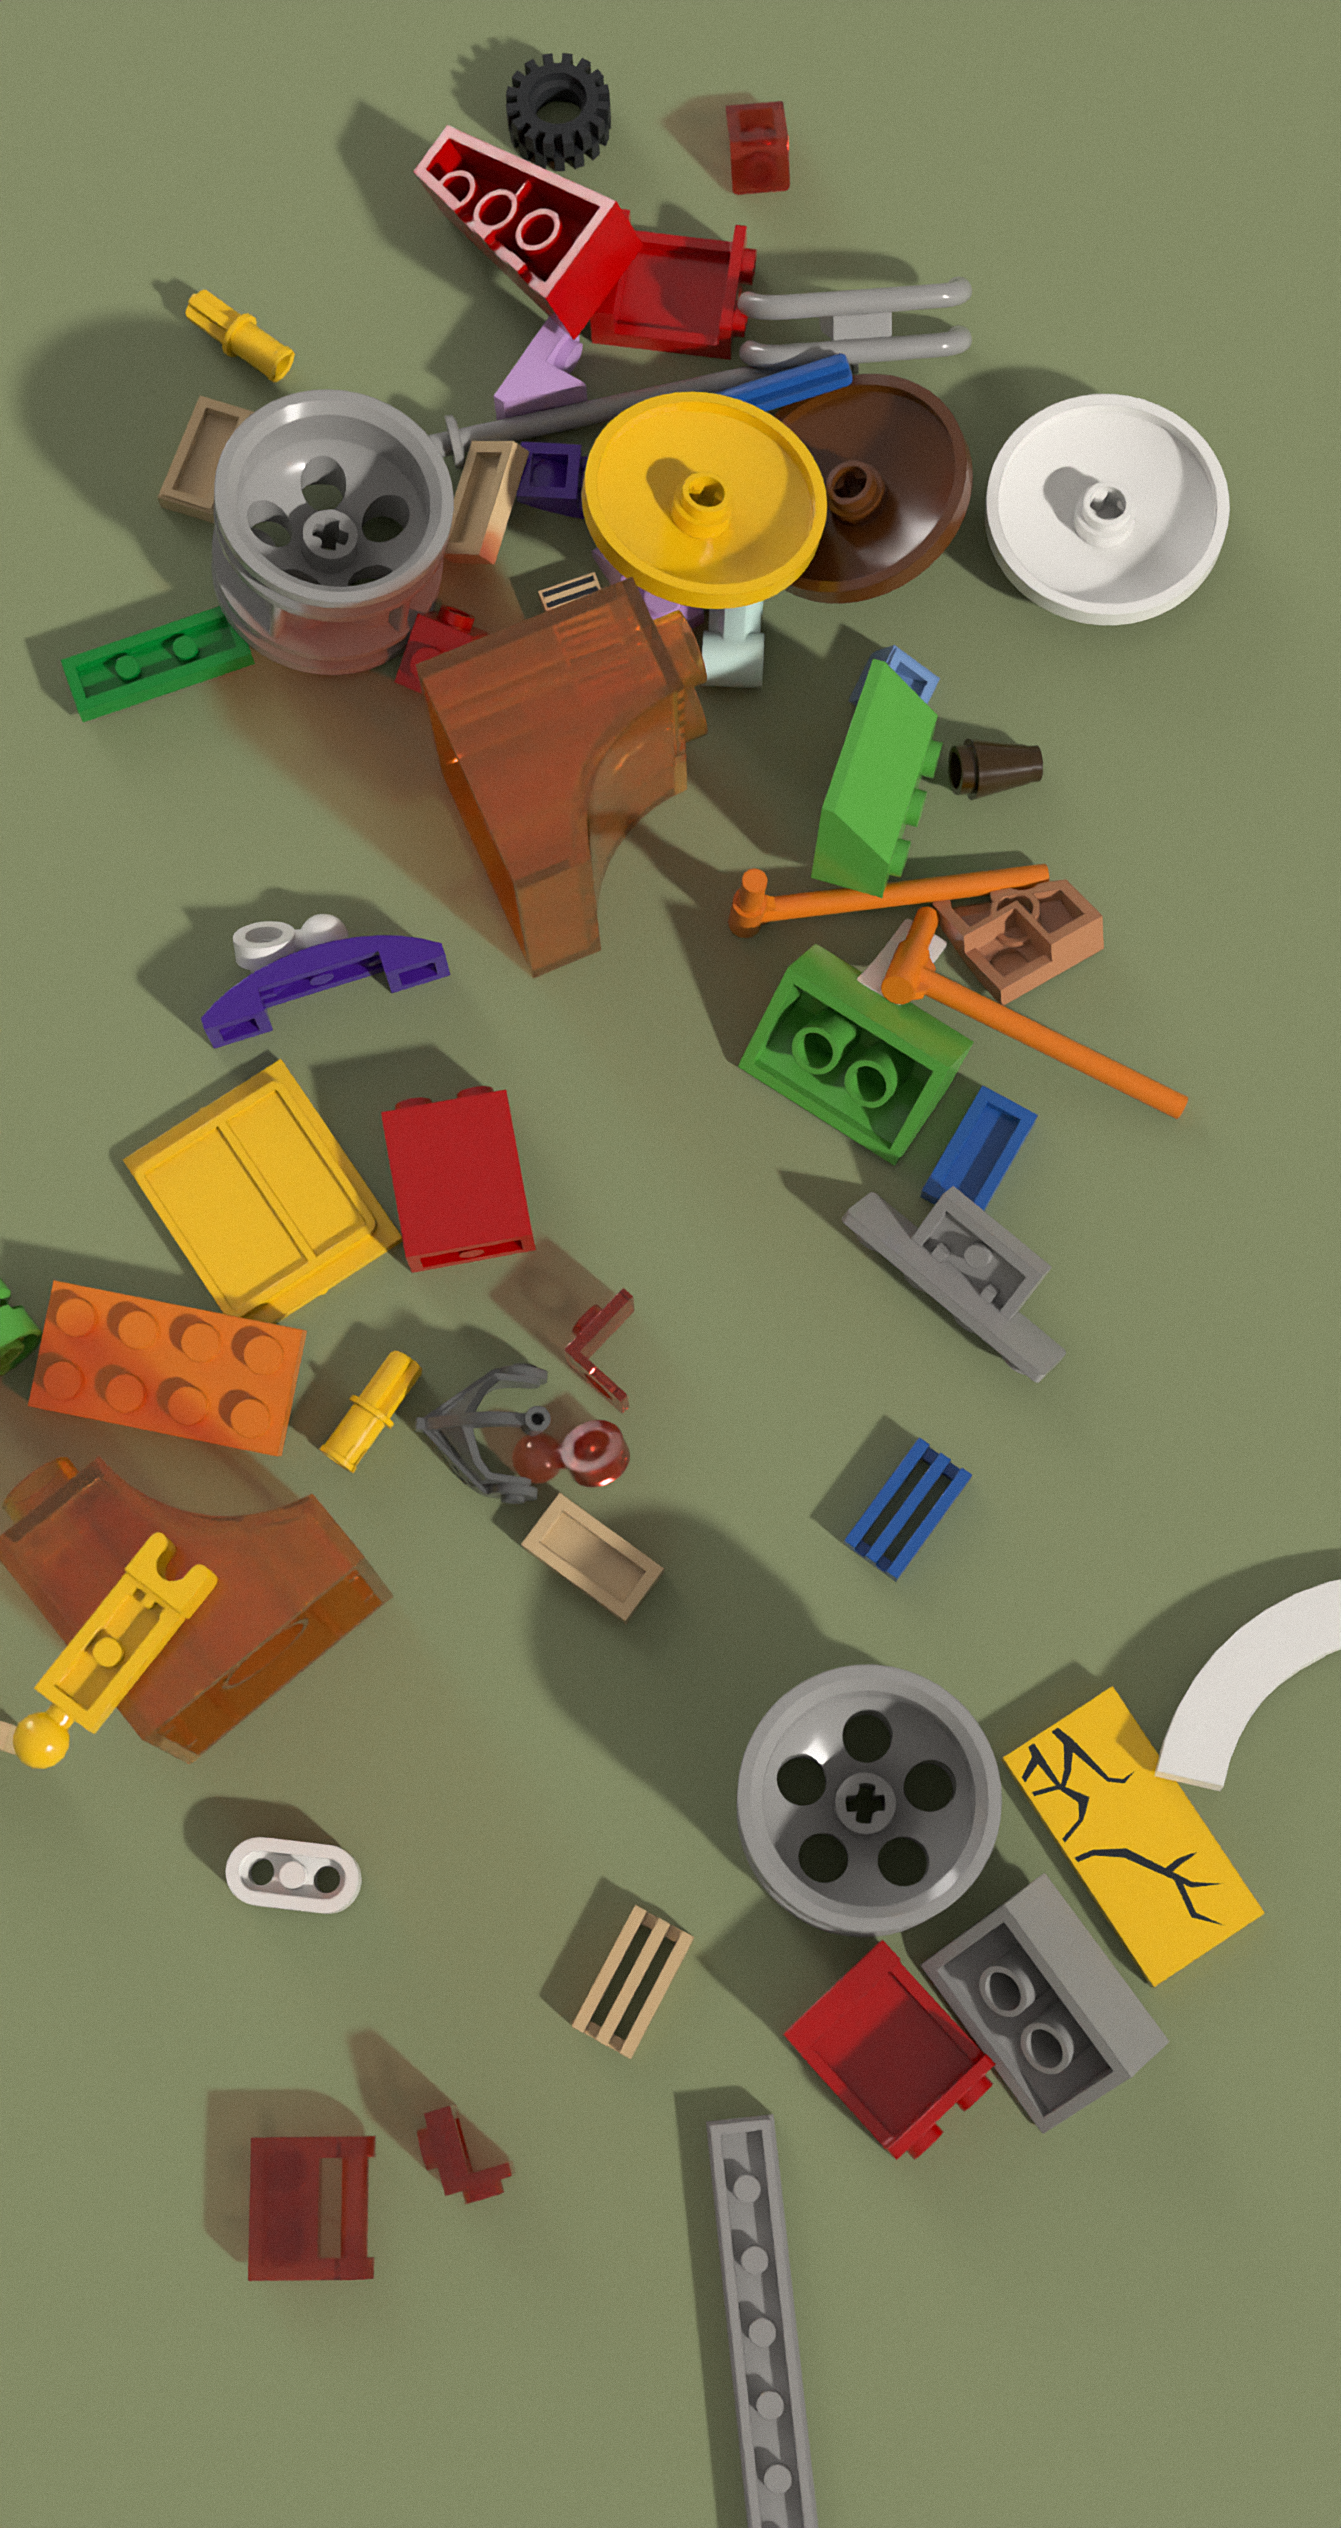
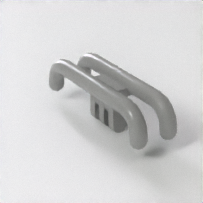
[738,276,972,369]

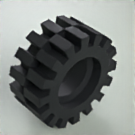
[506,53,611,172]

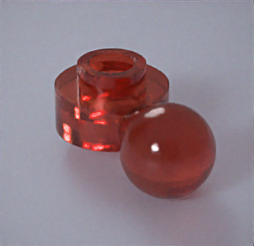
[512,1420,630,1487]

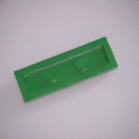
[60,606,255,723]

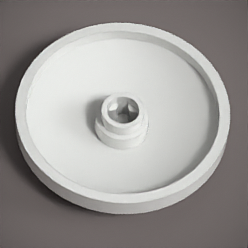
[984,394,1230,625]

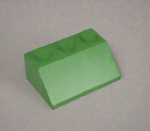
[811,659,943,898]
[737,943,974,1166]

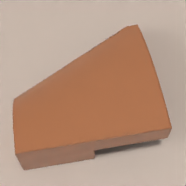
[932,879,1104,1006]

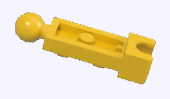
[13,1532,218,1769]

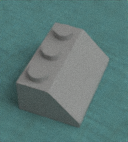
[921,1873,1170,2134]

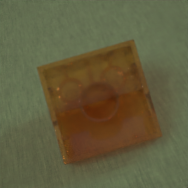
[416,577,708,979]
[0,1456,394,1765]

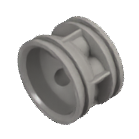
[211,389,454,675]
[737,1665,1002,1938]

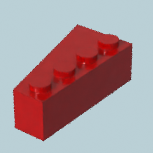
[413,125,644,341]

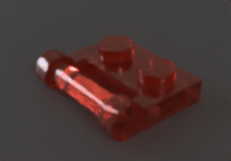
[248,2135,376,2281]

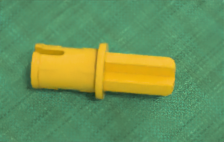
[185,290,295,383]
[319,1350,422,1474]

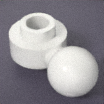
[233,914,349,973]

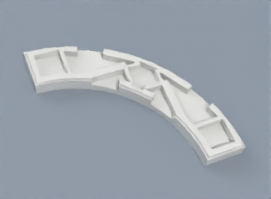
[1154,1579,1341,1791]

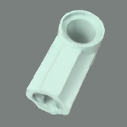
[701,601,765,689]

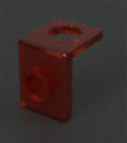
[564,1288,635,1414]

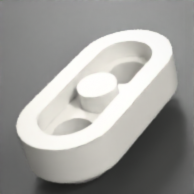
[226,1837,362,1914]

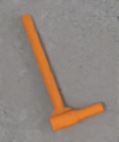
[728,863,1049,938]
[881,907,1188,1119]

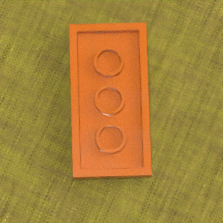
[28,1280,307,1456]

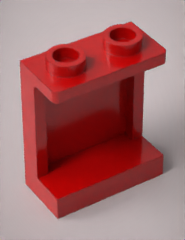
[590,209,757,360]
[381,1086,536,1273]
[782,1939,996,2160]

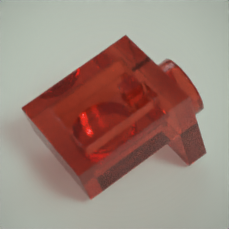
[725,101,790,195]

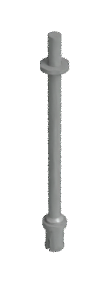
[428,342,859,470]

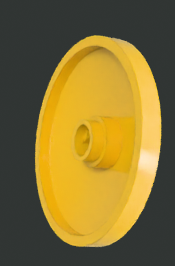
[581,392,827,609]

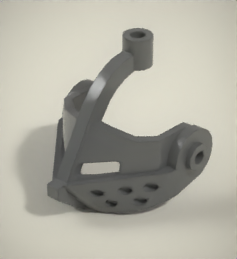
[414,1363,551,1504]

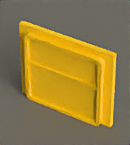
[123,1059,403,1324]

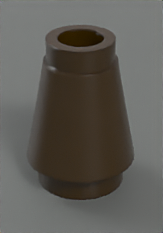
[948,738,1043,800]

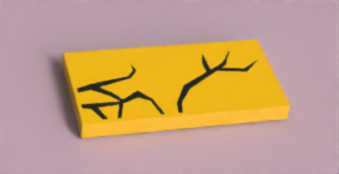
[1001,1686,1265,1988]

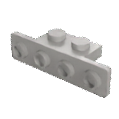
[842,1186,1066,1383]

